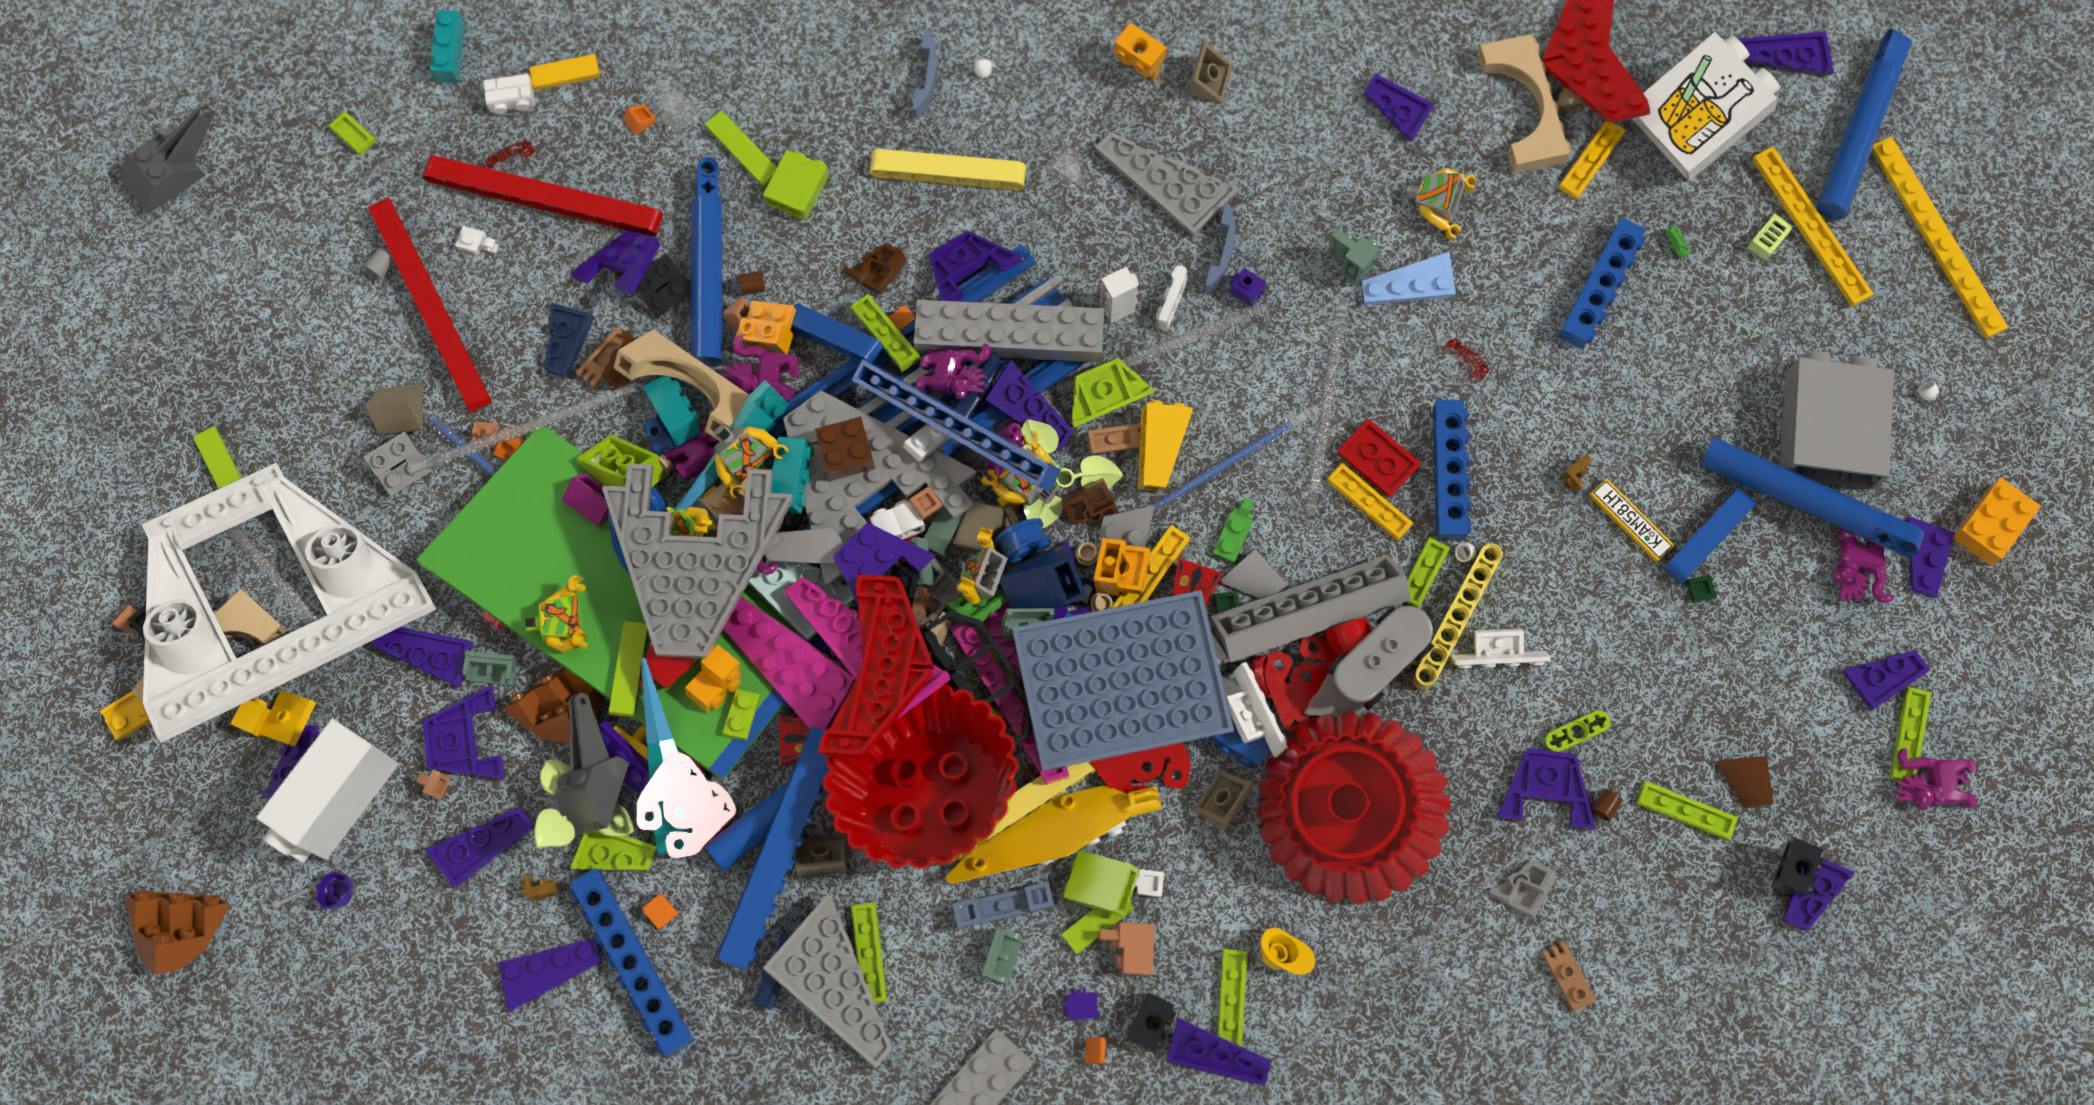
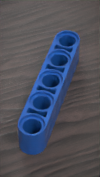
[790,303,883,363]
[1663,488,1757,584]

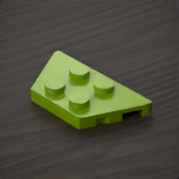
[1071,357,1155,427]

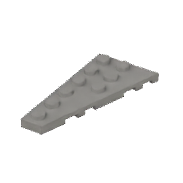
[1095,132,1240,237]

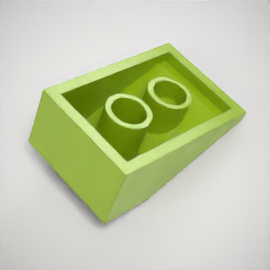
[576,435,664,487]

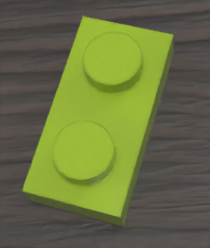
[723,689,760,742]

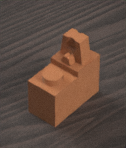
[1098,922,1155,977]

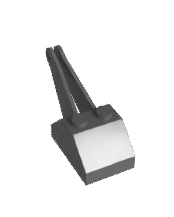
[119,103,214,215]
[554,693,629,836]

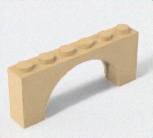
[1477,34,1571,173]
[614,329,749,441]
[132,589,287,735]

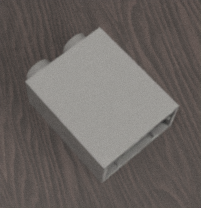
[1780,351,1894,490]

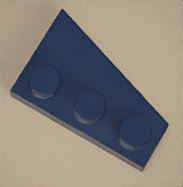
[545,303,595,378]

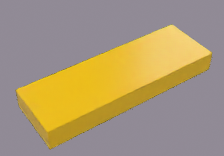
[529,54,600,90]

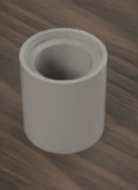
[364,248,395,279]

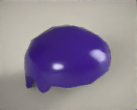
[314,871,353,910]

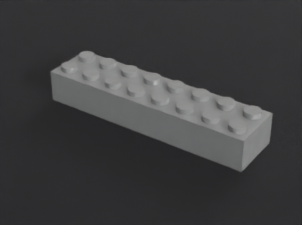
[914,300,1104,362]
[1211,555,1411,662]

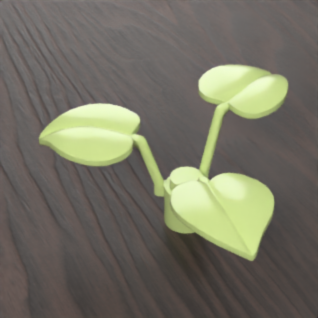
[1022,419,1123,528]
[534,760,635,848]

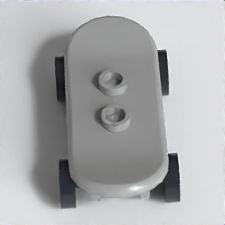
[1326,605,1435,711]

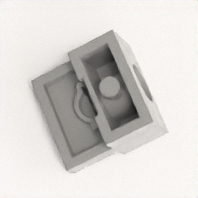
[364,432,431,496]

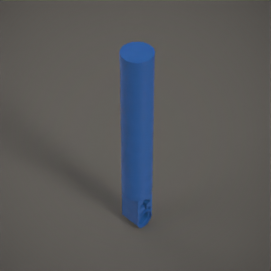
[1816,28,1912,220]
[691,157,723,367]
[1700,437,1924,557]
[704,781,827,872]

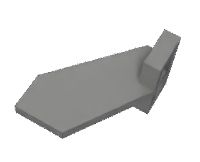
[764,528,845,564]

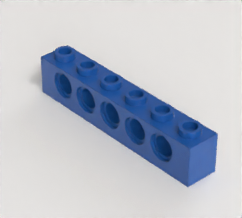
[1558,217,1646,349]
[1432,399,1471,541]

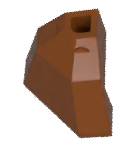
[503,668,602,744]
[125,890,229,975]

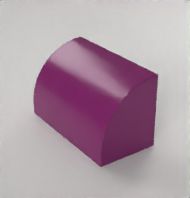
[561,473,609,527]

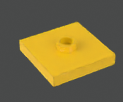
[259,690,316,747]

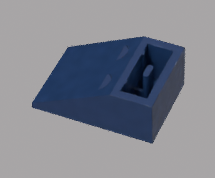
[999,546,1087,609]

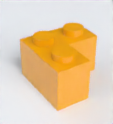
[685,644,741,714]

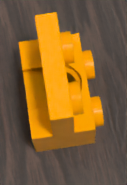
[1114,23,1167,80]
[735,300,796,354]
[1094,538,1151,596]

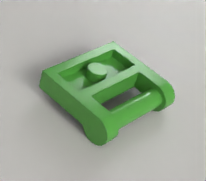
[945,587,1007,622]

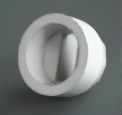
[974,60,992,78]
[1917,381,1939,401]
[1455,543,1477,562]

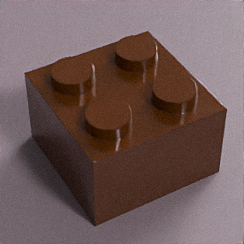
[815,416,875,481]

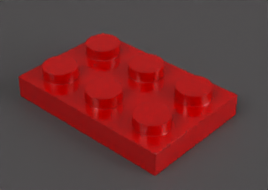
[1337,418,1422,499]

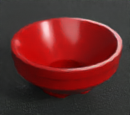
[1249,654,1272,698]

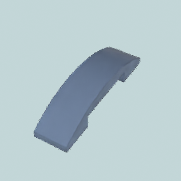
[912,28,938,119]
[1204,203,1235,294]
[952,882,1054,928]

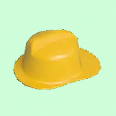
[1260,928,1316,975]

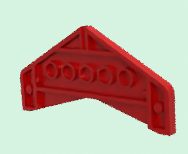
[1542,0,1650,123]
[818,575,935,759]

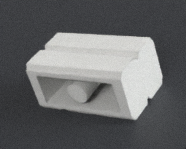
[484,74,535,114]

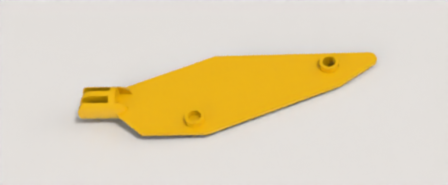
[946,785,1162,884]

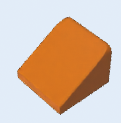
[623,104,657,135]
[888,305,915,331]
[493,432,525,462]
[642,893,678,930]
[1085,1037,1106,1064]

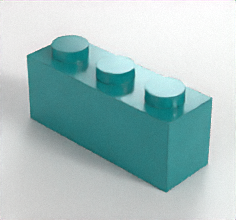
[430,10,465,83]
[643,375,701,446]
[771,437,814,514]

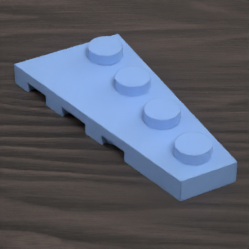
[1361,252,1456,305]

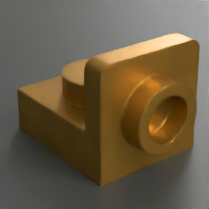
[1560,453,1593,494]
[521,873,562,901]

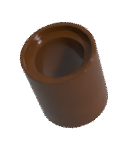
[739,270,765,295]
[1591,789,1623,822]

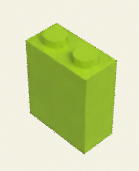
[763,150,829,221]
[1063,850,1140,917]

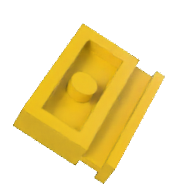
[100,691,150,741]

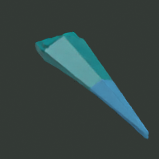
[674,380,790,511]
[641,657,693,855]

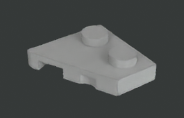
[1098,505,1155,548]

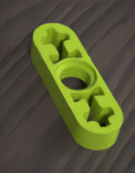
[1544,710,1610,752]

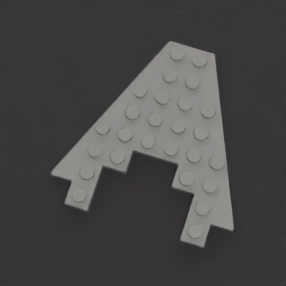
[783,391,976,587]
[602,464,793,659]

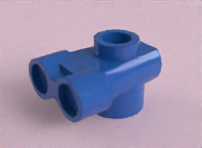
[643,417,677,456]

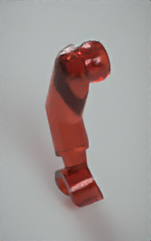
[486,140,536,169]
[1445,338,1489,380]

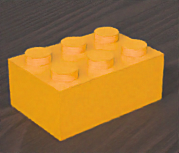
[1953,478,2041,566]

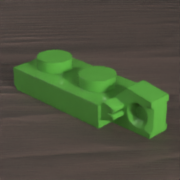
[1213,498,1254,564]

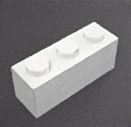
[1100,267,1139,323]

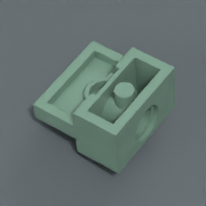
[1327,229,1380,286]

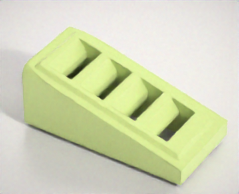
[1747,214,1793,261]

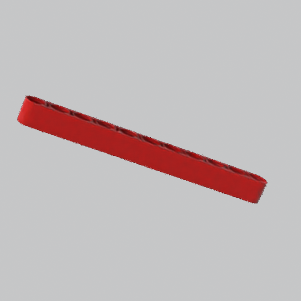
[422,155,664,237]
[368,197,493,413]

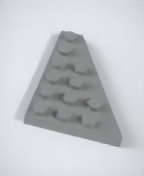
[762,894,893,1069]

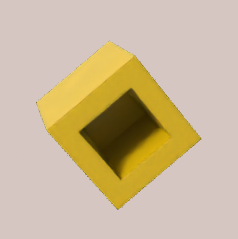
[230,698,271,737]

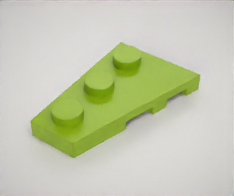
[570,830,657,871]

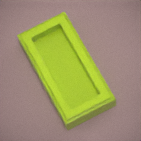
[328,111,377,156]

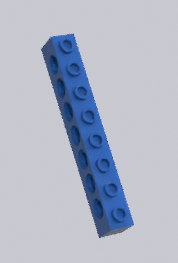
[570,868,695,1057]

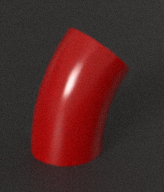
[1323,617,1383,691]

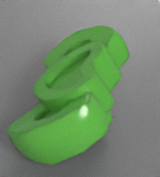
[1666,226,1691,258]

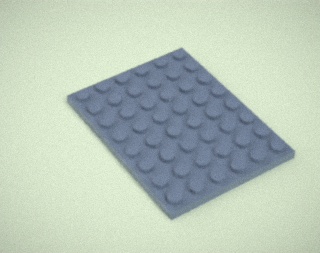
[1012,590,1234,772]

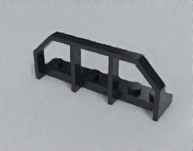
[921,611,1032,745]

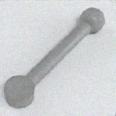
[271,881,319,909]

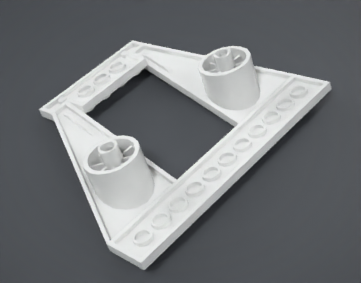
[142,463,436,743]

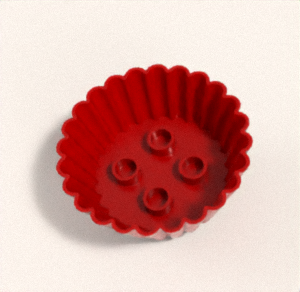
[823,684,1019,869]
[1256,711,1451,905]

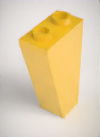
[1138,400,1192,492]

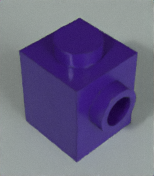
[1229,268,1267,308]
[1062,989,1099,1022]

